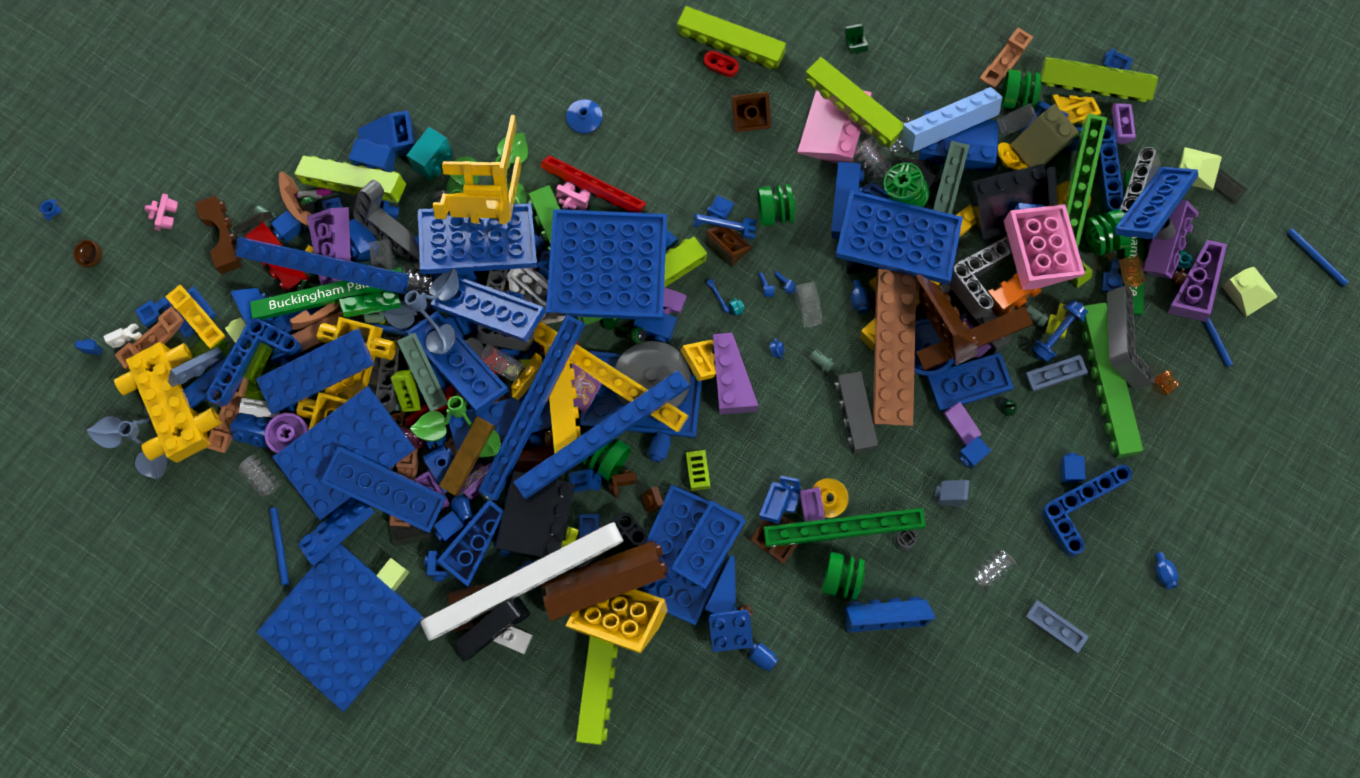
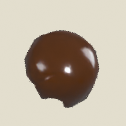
[73,240,103,268]

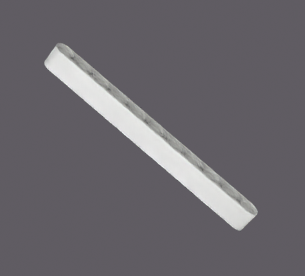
[420,522,623,641]

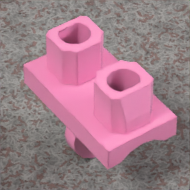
[556,181,590,211]
[144,193,178,231]

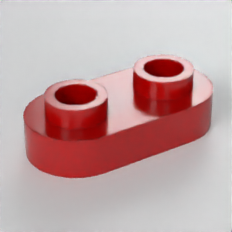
[704,51,739,77]

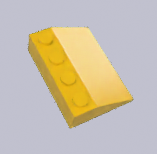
[566,589,668,654]

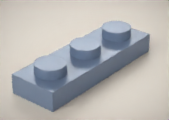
[168,347,223,387]
[1025,355,1088,392]
[1025,600,1089,654]

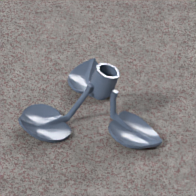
[383,268,459,355]
[87,405,168,479]

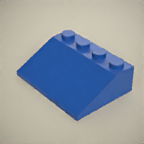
[918,111,998,173]
[844,597,935,633]

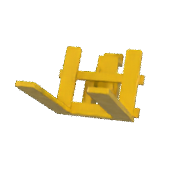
[432,115,521,224]

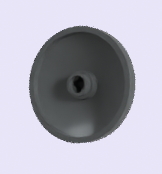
[615,341,691,418]

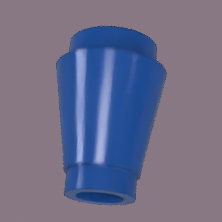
[451,495,473,525]

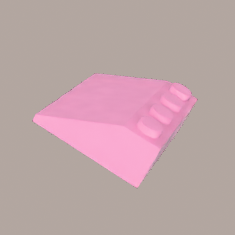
[797,90,872,164]
[1004,205,1085,290]

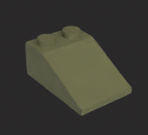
[1010,104,1079,167]

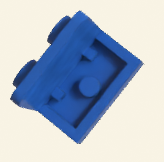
[709,610,753,652]

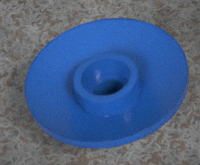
[566,99,603,134]

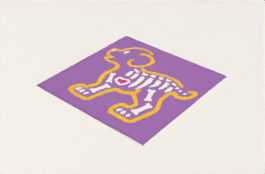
[571,363,602,414]
[459,462,489,495]

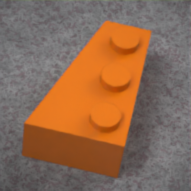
[988,273,1042,318]

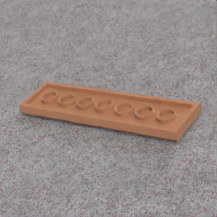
[873,269,916,426]

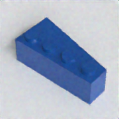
[437,499,503,587]

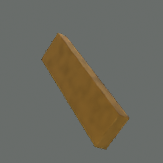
[439,416,495,496]

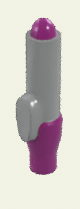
[295,188,332,199]

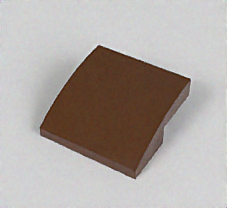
[749,515,798,564]

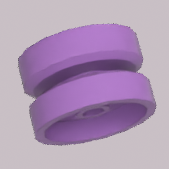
[265,413,309,454]

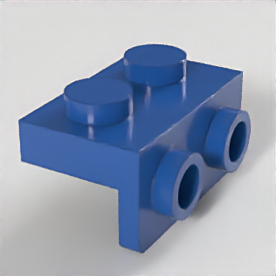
[230,413,272,449]

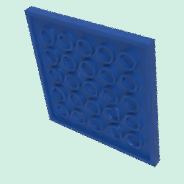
[546,209,667,320]
[257,543,424,712]

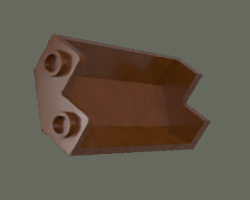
[541,541,669,621]

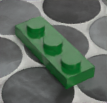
[339,291,401,318]

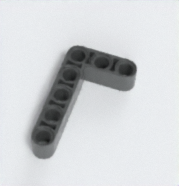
[1120,147,1176,240]
[353,180,420,270]
[949,236,1013,318]
[477,269,534,351]
[1107,285,1155,389]
[376,320,421,413]

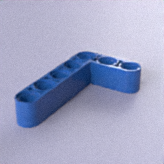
[1062,126,1124,213]
[207,318,302,407]
[1041,465,1132,557]

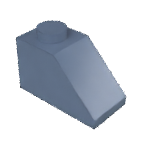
[935,480,969,508]

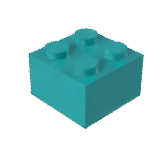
[407,127,453,182]

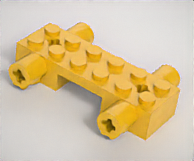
[296,317,397,430]
[114,342,222,463]

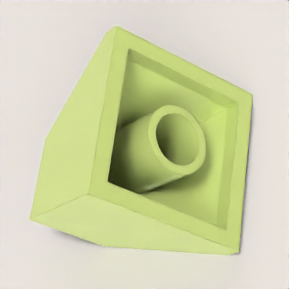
[1179,147,1222,191]
[1223,267,1277,317]

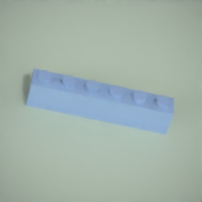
[901,87,1003,153]

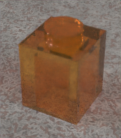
[1119,255,1146,287]

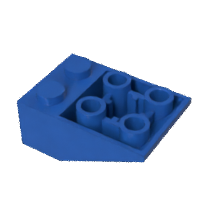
[358,110,416,157]

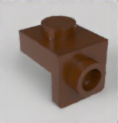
[609,470,637,498]

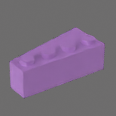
[1143,200,1199,279]
[307,207,351,285]
[1168,240,1227,322]
[713,333,758,415]

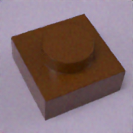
[641,486,664,513]

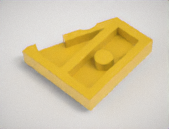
[1051,94,1101,125]
[680,340,716,381]
[511,353,542,400]

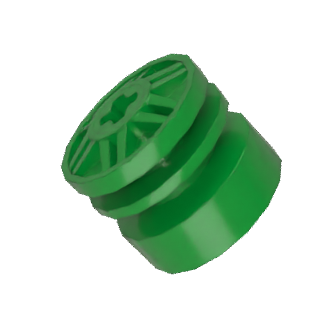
[1001,69,1041,112]
[883,163,930,207]
[757,184,796,227]
[1084,209,1132,256]
[581,440,632,481]
[822,552,865,601]

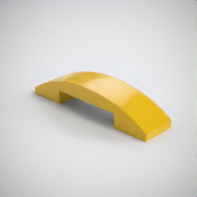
[165,285,226,349]

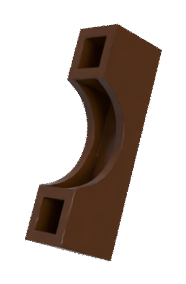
[195,195,243,274]

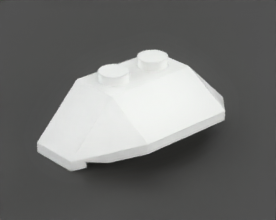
[507,268,565,324]

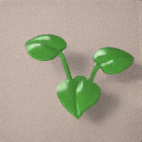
[449,133,528,204]
[410,392,501,457]

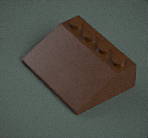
[916,274,979,365]

